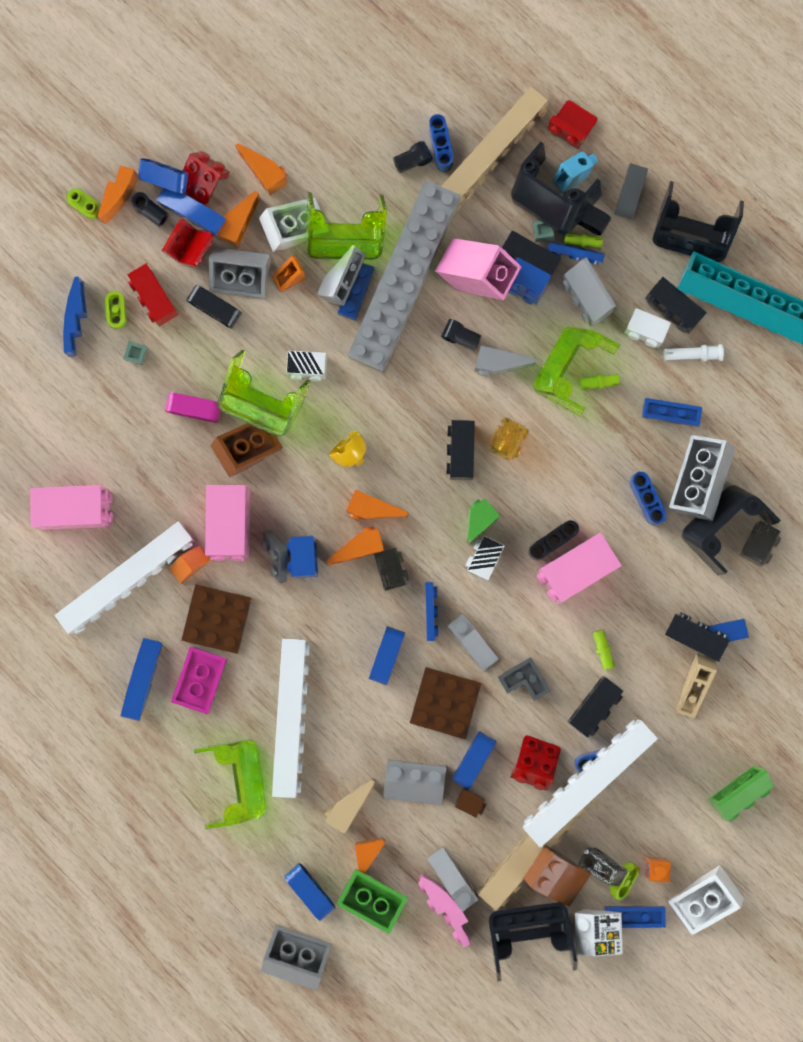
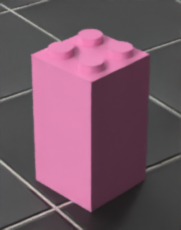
[435,238,521,300]
[30,485,113,530]
[205,485,250,562]
[536,532,621,603]

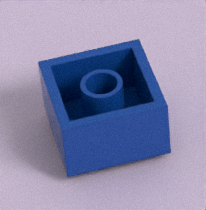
[508,257,551,305]
[287,536,318,578]

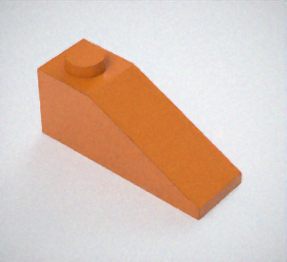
[235,143,288,196]
[216,191,261,248]
[346,490,409,521]
[327,526,384,566]

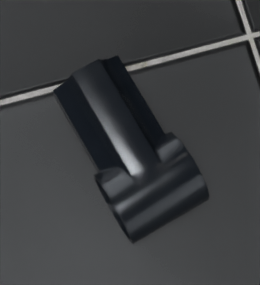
[393,141,433,174]
[132,192,169,227]
[441,319,482,351]

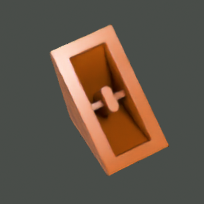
[272,255,306,292]
[169,545,211,584]
[355,837,386,873]

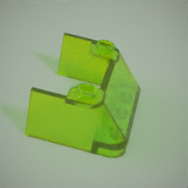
[306,192,387,260]
[533,326,620,417]
[218,350,311,437]
[194,739,267,829]

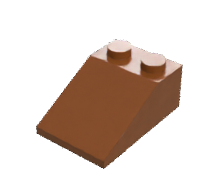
[210,416,283,478]
[524,845,591,907]

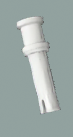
[664,344,724,362]

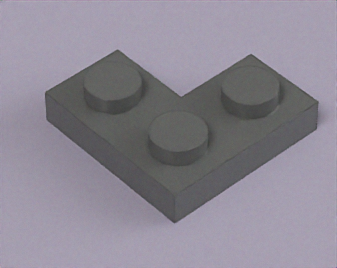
[262,530,287,583]
[497,657,551,701]

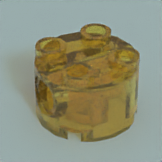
[488,417,529,461]

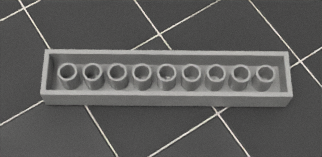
[348,180,460,373]

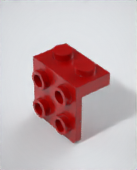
[547,100,598,149]
[182,151,230,205]
[161,219,214,267]
[510,735,561,791]

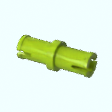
[564,233,603,249]
[580,374,620,391]
[592,629,615,670]

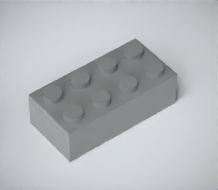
[669,435,735,521]

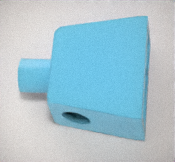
[553,151,598,193]

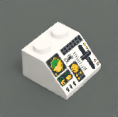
[575,909,623,956]

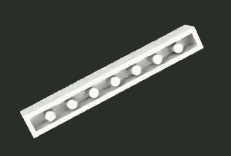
[54,521,195,635]
[272,639,310,798]
[523,720,658,848]

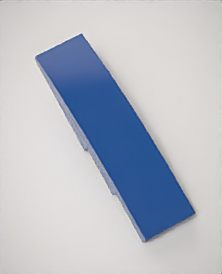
[155,188,227,235]
[63,276,87,357]
[120,638,163,721]

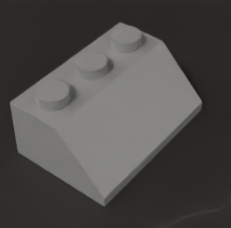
[209,247,270,299]
[562,258,616,327]
[383,759,446,805]
[260,926,331,991]

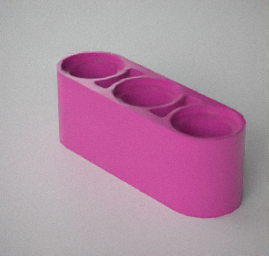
[165,392,222,423]

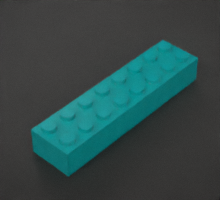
[677,251,803,344]

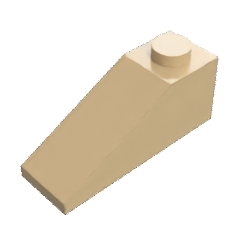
[676,653,717,718]
[324,778,376,834]

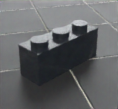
[502,230,561,278]
[645,277,707,334]
[446,420,475,480]
[665,612,730,662]
[567,676,623,738]

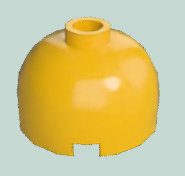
[329,430,367,467]

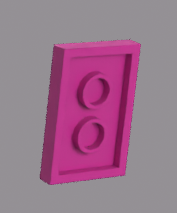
[171,647,227,714]

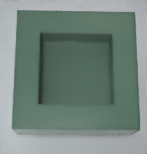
[533,221,554,242]
[123,341,148,365]

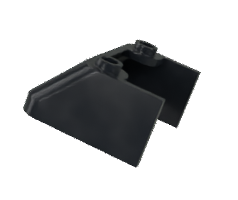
[511,142,602,234]
[653,181,744,262]
[682,485,781,576]
[489,902,578,982]

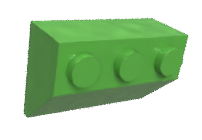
[708,765,774,822]
[337,869,408,934]

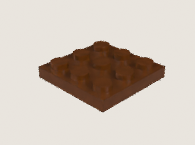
[181,584,252,654]
[410,667,481,740]

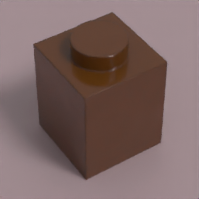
[455,787,486,818]

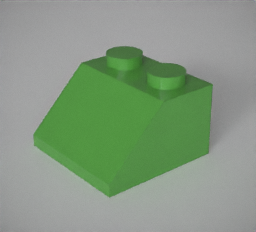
[467,498,500,544]

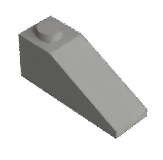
[317,245,366,306]
[475,345,536,377]
[447,614,498,671]
[427,847,478,912]

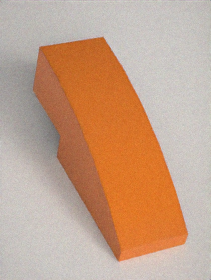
[98,166,138,224]

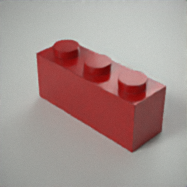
[127,263,178,326]

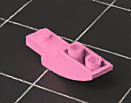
[418,874,471,948]

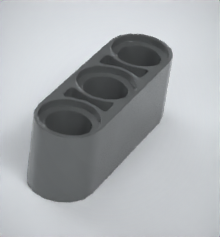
[614,163,648,220]

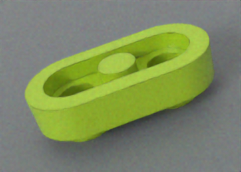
[67,188,100,220]
[105,291,127,329]
[610,862,640,901]

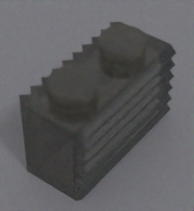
[739,521,781,566]
[374,548,409,592]
[579,847,628,886]

